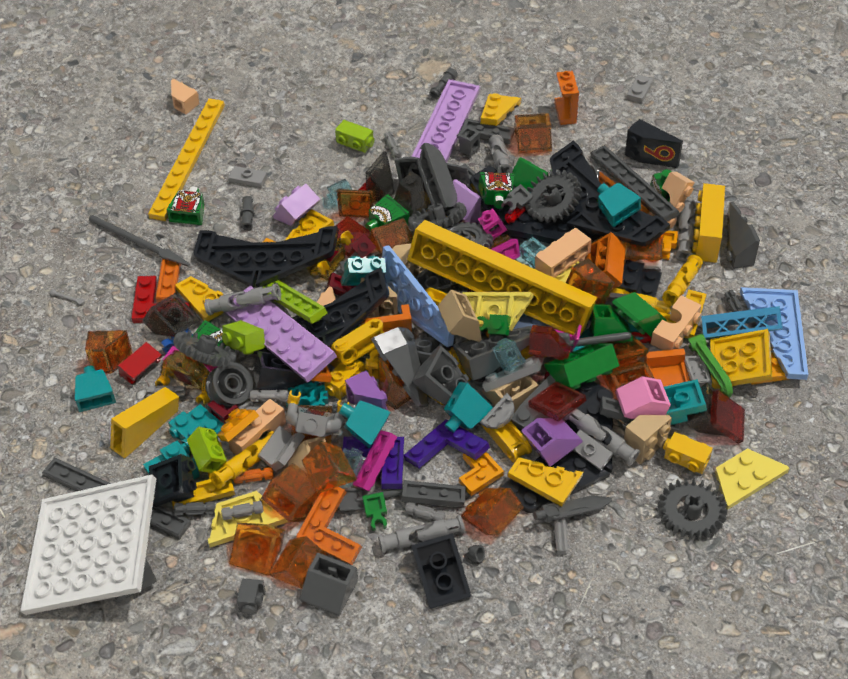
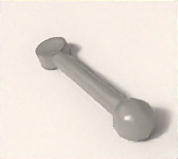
[49,289,84,306]

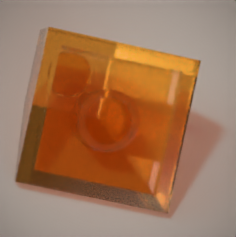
[337,189,376,218]
[378,354,411,410]
[229,523,285,576]

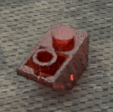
[529,325,571,360]

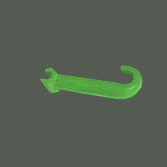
[687,334,733,399]

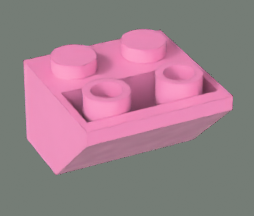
[615,376,671,419]

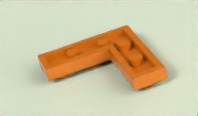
[296,481,362,565]

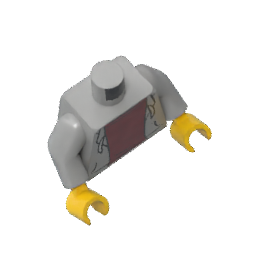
[286,390,349,437]

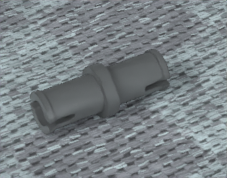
[240,196,254,230]

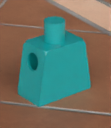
[597,183,641,227]
[75,365,116,412]
[444,382,493,433]
[339,400,391,448]

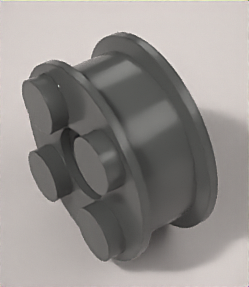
[206,362,253,408]

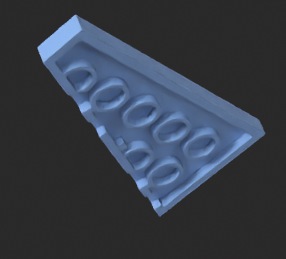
[382,245,454,347]

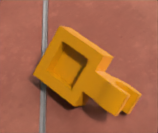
[658,230,678,260]

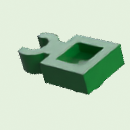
[477,314,511,336]
[362,492,387,531]

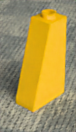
[110,387,179,458]

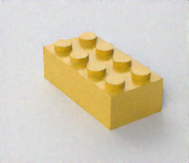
[692,183,725,263]

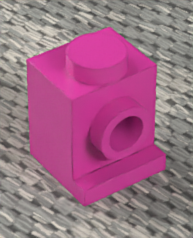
[478,209,507,240]

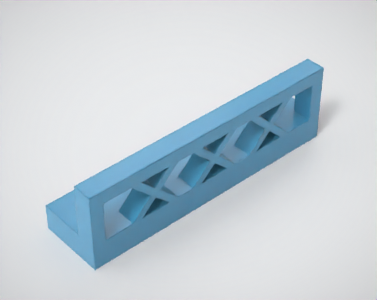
[701,306,783,339]

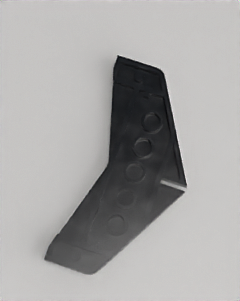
[550,140,670,246]
[470,165,600,244]
[193,226,339,288]
[253,268,390,354]
[498,381,613,513]

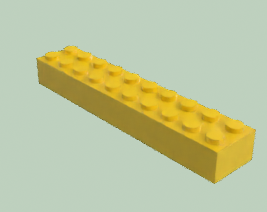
[407,220,597,336]

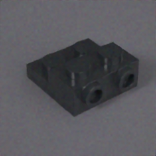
[618,260,662,297]
[149,454,197,507]

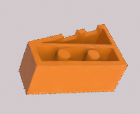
[586,232,626,292]

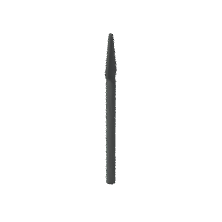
[89,215,190,267]

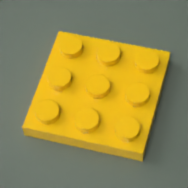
[710,329,773,389]

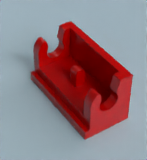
[118,342,162,384]

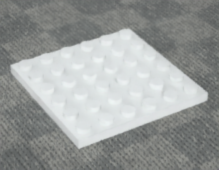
[20,475,156,615]

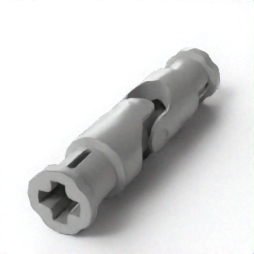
[489,135,512,174]
[676,198,696,261]
[204,283,281,316]
[563,404,640,466]
[378,515,465,554]

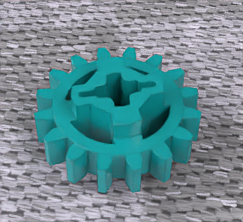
[286,381,329,411]

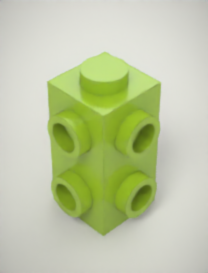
[335,120,375,153]
[187,426,227,473]

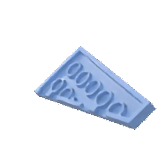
[739,287,808,380]

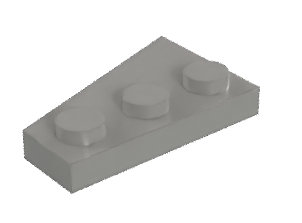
[482,352,544,392]

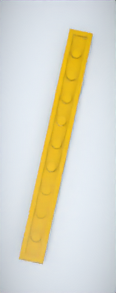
[148,98,225,221]

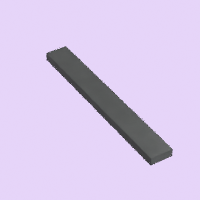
[590,145,679,222]
[42,457,191,540]

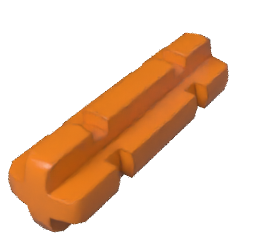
[233,467,274,484]

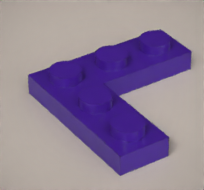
[404,419,490,468]
[342,436,404,489]

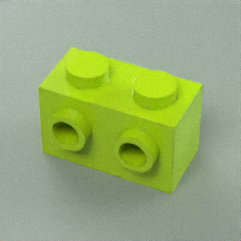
[222,320,265,355]

